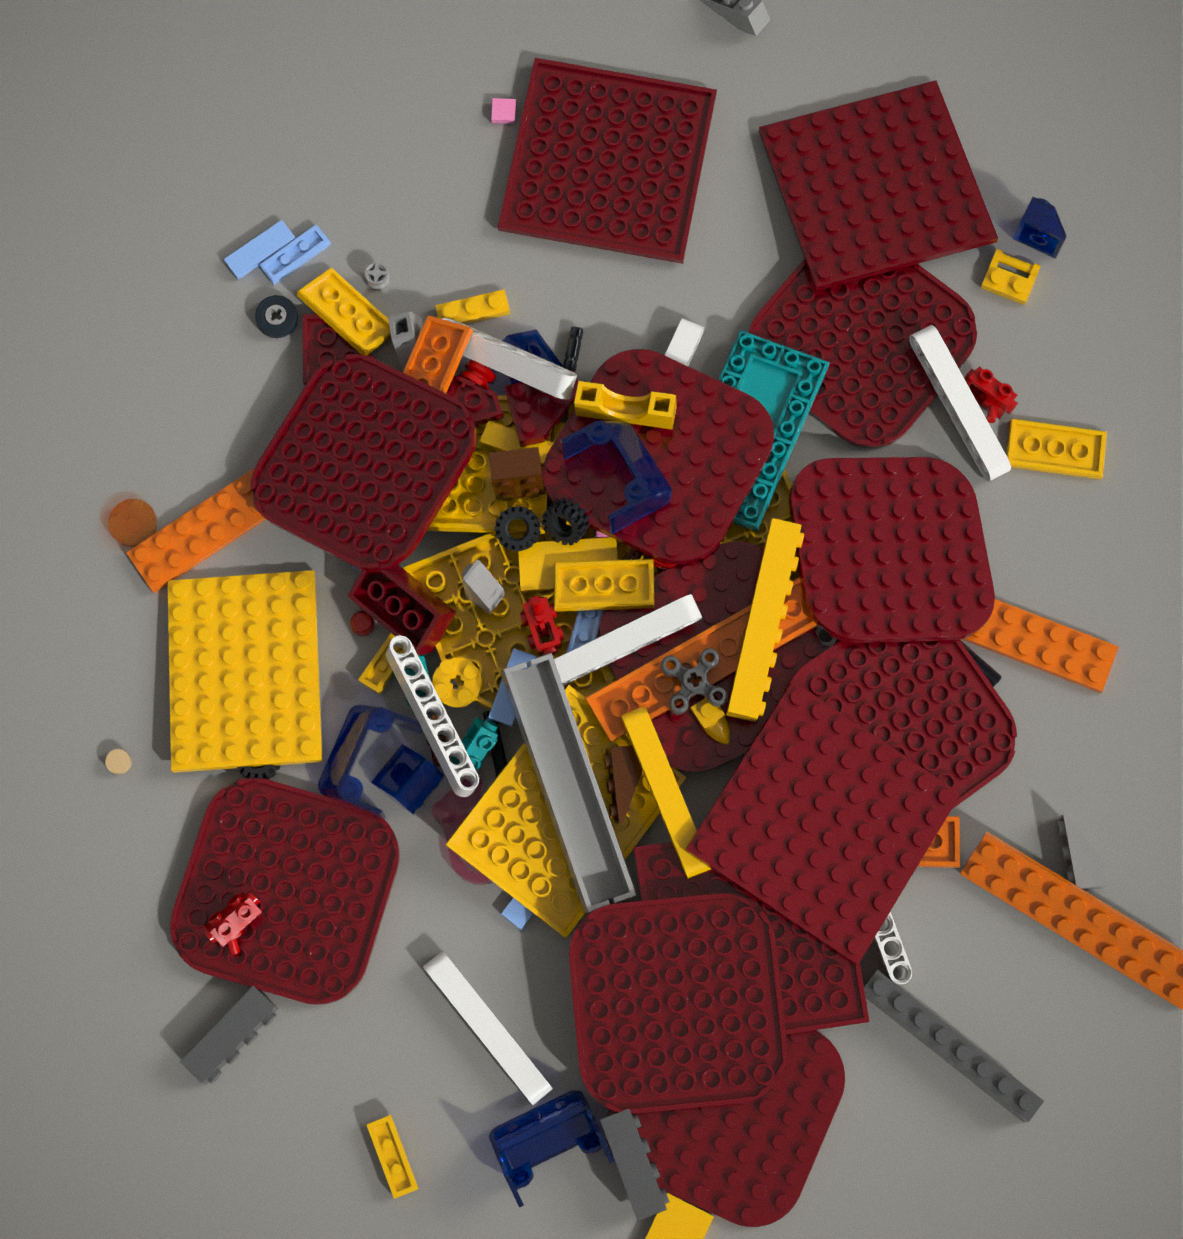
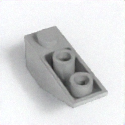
[700,0,770,36]
[388,311,423,371]
[462,559,505,615]
[1056,814,1107,891]

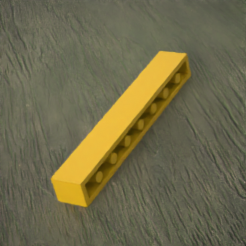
[726,518,804,722]

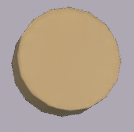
[105,749,132,775]

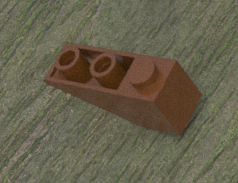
[603,745,643,824]

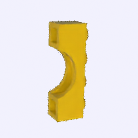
[574,381,677,429]

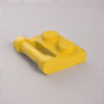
[981,248,1041,305]

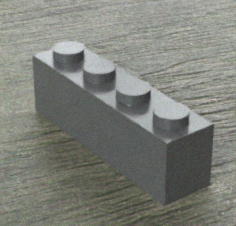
[180,986,278,1085]
[600,1109,670,1221]

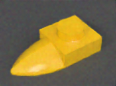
[690,697,730,745]

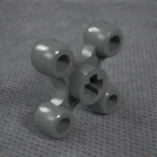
[660,648,727,715]

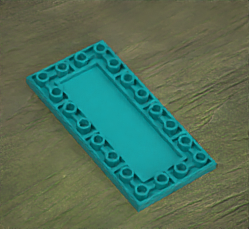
[718,330,830,532]

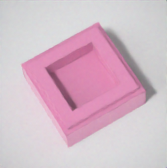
[491,98,516,124]

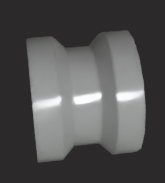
[364,262,390,291]

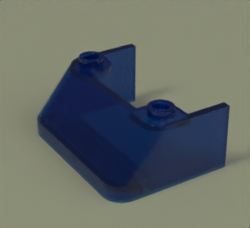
[560,421,672,534]
[318,704,423,819]
[489,1090,615,1208]

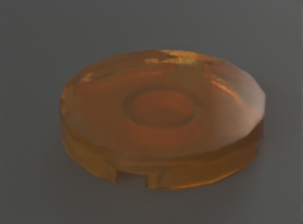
[108,499,158,547]

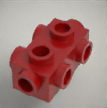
[964,366,1018,423]
[520,596,564,656]
[203,891,262,955]

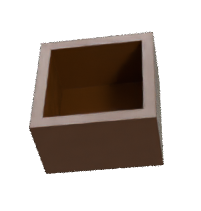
[489,447,545,501]

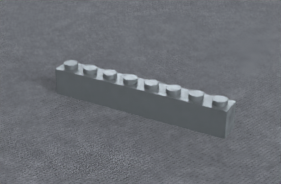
[864,970,1044,1123]

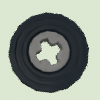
[255,295,298,338]

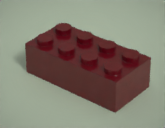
[347,565,456,655]

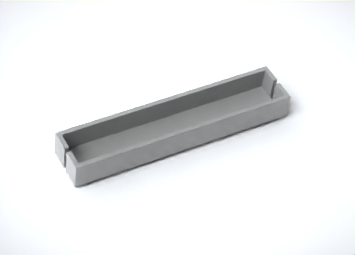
[500,653,636,912]

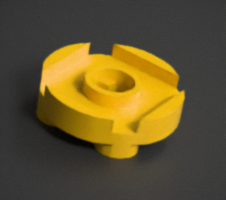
[432,657,483,708]

